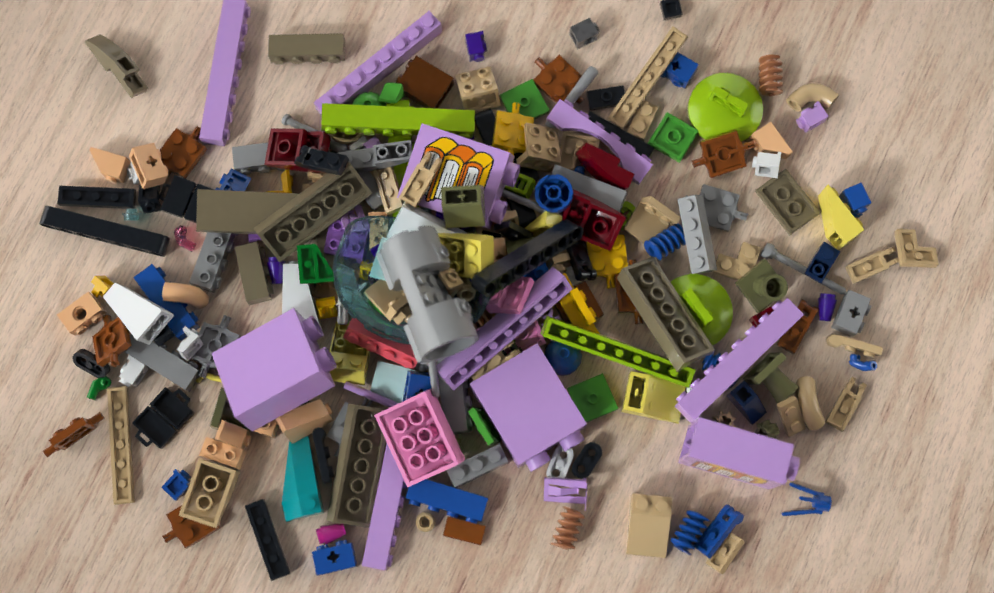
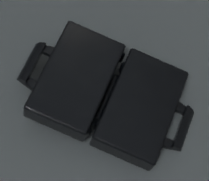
[159,175,215,223]
[132,387,194,449]

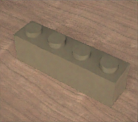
[268,33,345,65]

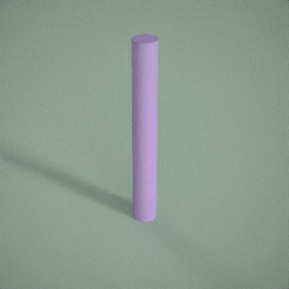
[343,381,399,408]

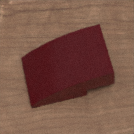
[264,128,331,173]
[575,142,635,190]
[561,189,626,251]

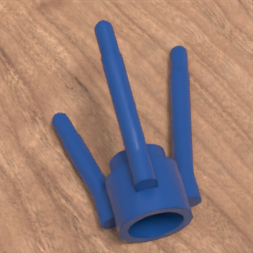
[782,483,832,516]

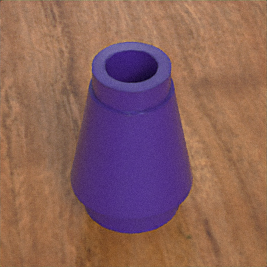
[266,257,286,284]
[818,293,837,321]

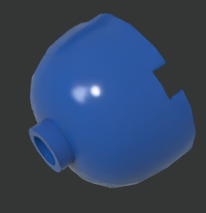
[535,174,573,213]
[544,340,582,376]

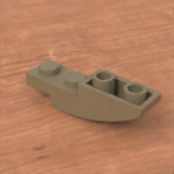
[85,34,148,98]

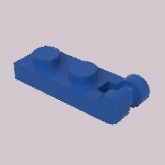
[694,504,744,559]

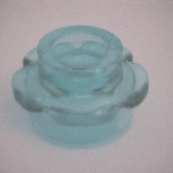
[122,209,141,221]

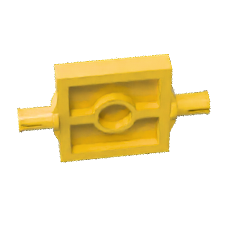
[492,102,534,162]
[587,235,628,289]

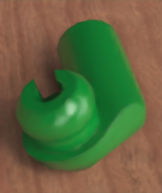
[86,376,111,401]

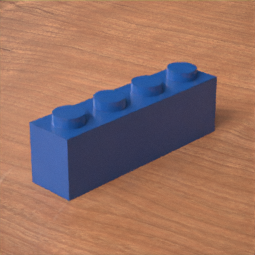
[133,264,200,341]
[406,479,488,524]

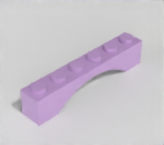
[546,99,653,185]

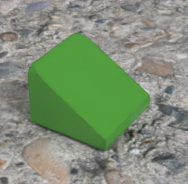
[379,82,404,104]

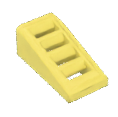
[525,211,562,237]

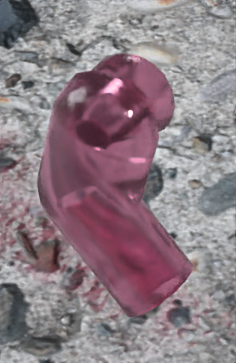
[174,225,196,252]

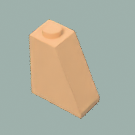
[276,399,334,444]

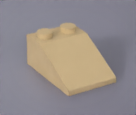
[179,458,241,528]
[626,494,672,558]

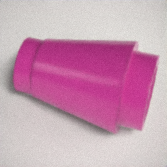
[316,524,346,545]

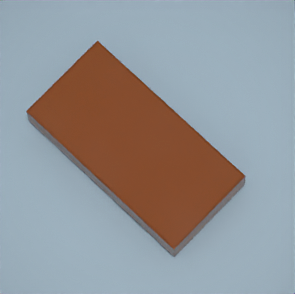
[443,517,486,545]

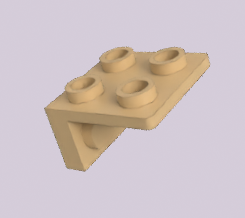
[455,67,501,112]
[516,123,561,172]
[624,196,681,243]
[364,279,409,321]

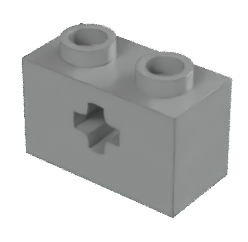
[831,290,871,337]

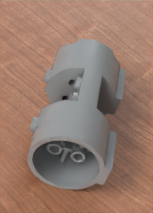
[376,226,479,364]

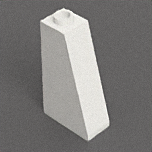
[386,202,467,239]
[282,261,323,331]
[103,283,174,345]

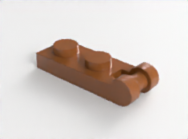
[776,299,819,354]

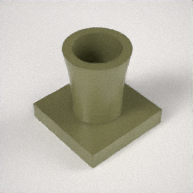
[735,259,788,313]
[742,352,798,404]
[210,387,251,431]

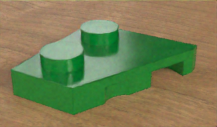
[297,244,337,284]

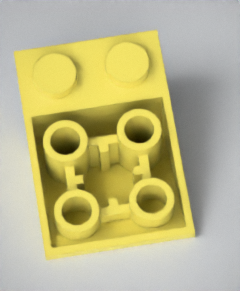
[818,184,864,250]
[437,233,494,278]
[329,321,370,385]
[621,371,686,424]

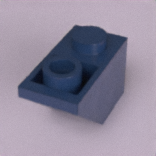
[804,242,841,284]
[726,381,767,425]

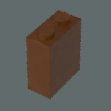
[395,55,454,109]

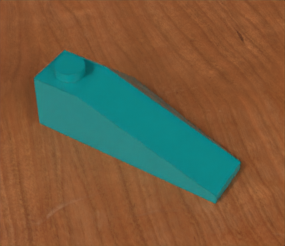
[282,436,325,522]

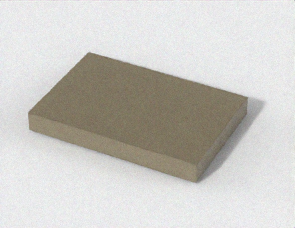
[755,169,821,236]

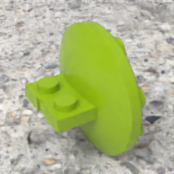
[688,73,763,142]
[671,274,733,346]

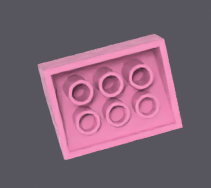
[374,389,466,487]

